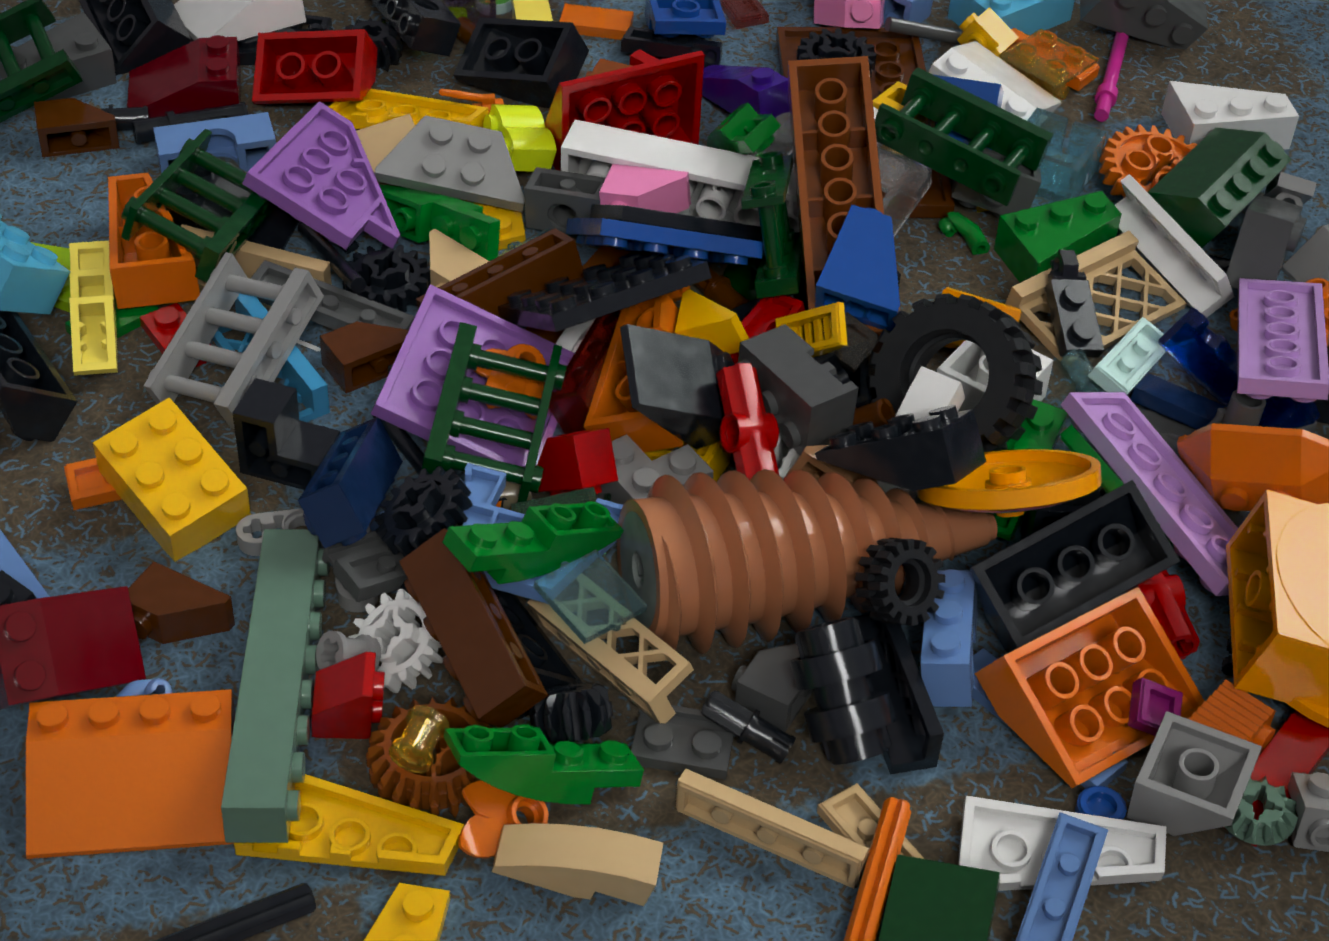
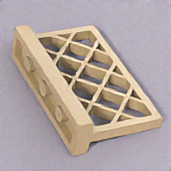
[1005,231,1187,368]

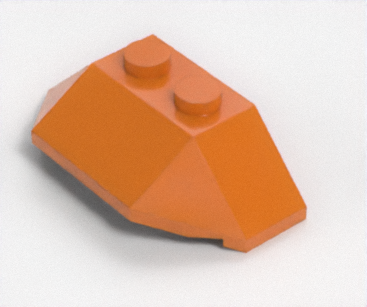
[1177,423,1329,511]

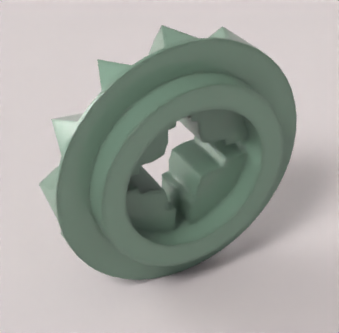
[1225,776,1298,846]

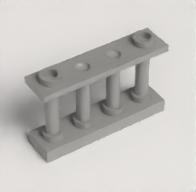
[143,252,324,429]

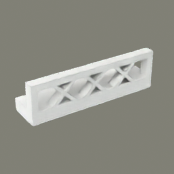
[1115,174,1234,319]

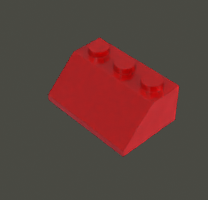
[252,29,378,104]

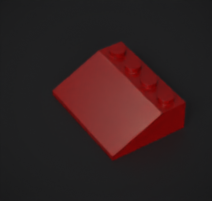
[545,50,705,171]

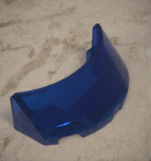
[1158,307,1321,429]

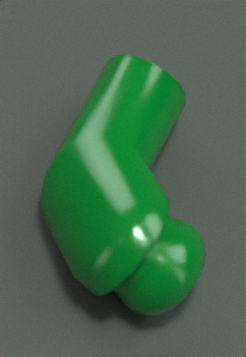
[938,211,990,255]

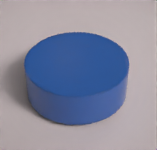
[1075,786,1127,820]

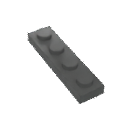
[251,260,415,330]

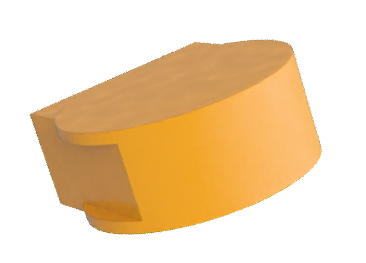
[1226,490,1329,728]

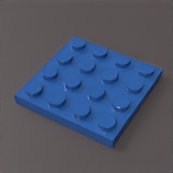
[566,218,763,265]

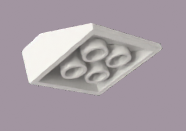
[174,0,306,41]
[928,41,1062,126]

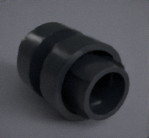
[790,617,897,765]

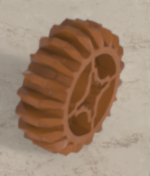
[366,695,495,818]

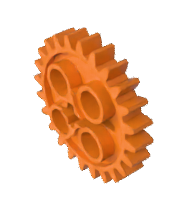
[1098,124,1198,198]

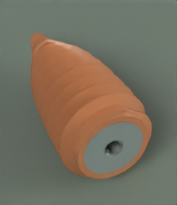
[617,469,998,654]

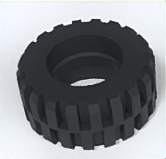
[867,293,1043,452]

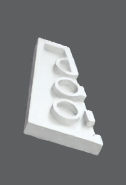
[958,796,1167,891]

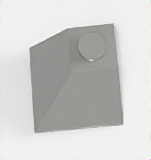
[1126,711,1262,836]

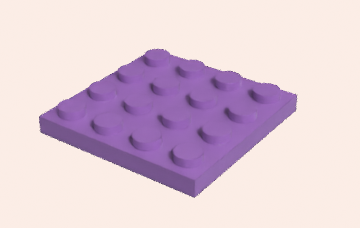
[371,284,583,467]

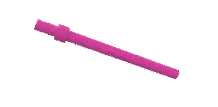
[1094,32,1129,122]

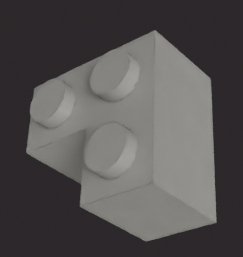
[598,434,714,505]

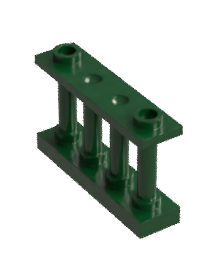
[0,0,83,123]
[875,67,1054,206]
[121,128,277,283]
[741,151,803,299]
[422,322,567,509]

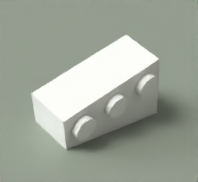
[1161,81,1299,150]

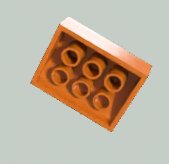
[974,587,1205,788]
[26,689,235,859]

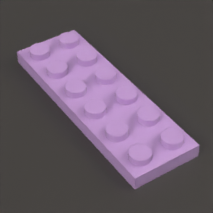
[1237,278,1329,403]
[1061,392,1238,596]

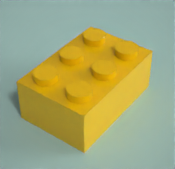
[93,397,251,562]

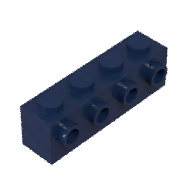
[298,417,403,549]

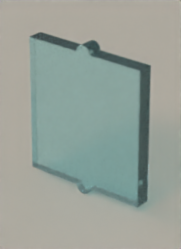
[533,550,648,644]

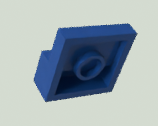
[645,0,726,38]

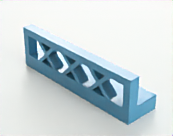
[212,293,330,422]

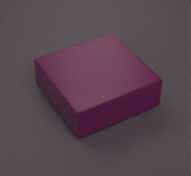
[1128,677,1183,736]

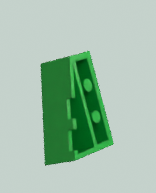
[994,191,1122,283]

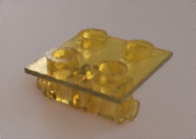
[1000,29,1099,100]

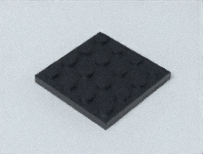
[497,251,712,332]

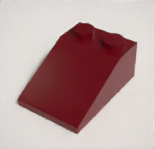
[127,35,241,118]
[0,586,146,710]

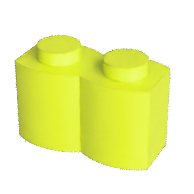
[483,104,557,172]

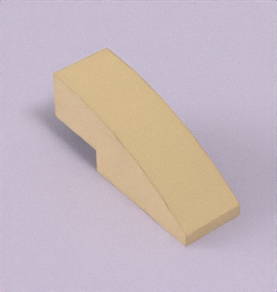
[492,823,663,906]

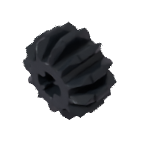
[345,18,403,72]
[529,682,613,744]

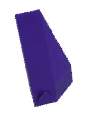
[702,65,790,125]

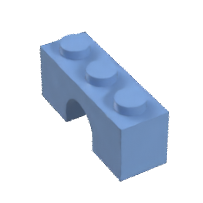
[153,112,276,174]
[921,569,978,707]

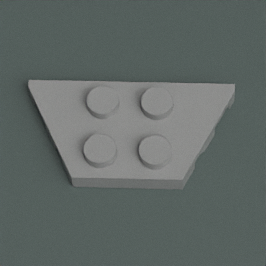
[374,115,525,212]

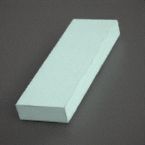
[1088,317,1173,395]

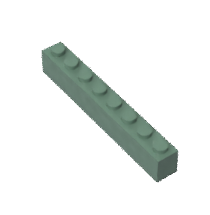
[221,529,330,843]

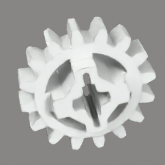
[349,589,443,693]

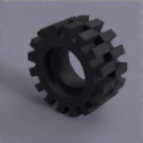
[855,538,946,626]

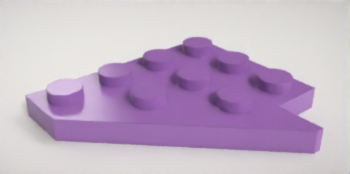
[242,101,400,250]

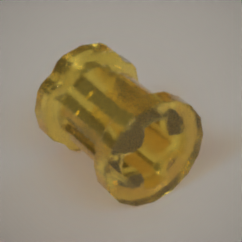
[389,705,450,773]

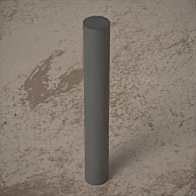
[884,17,963,45]

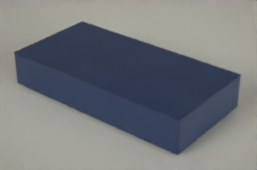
[1131,373,1225,430]

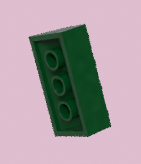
[1148,128,1292,248]

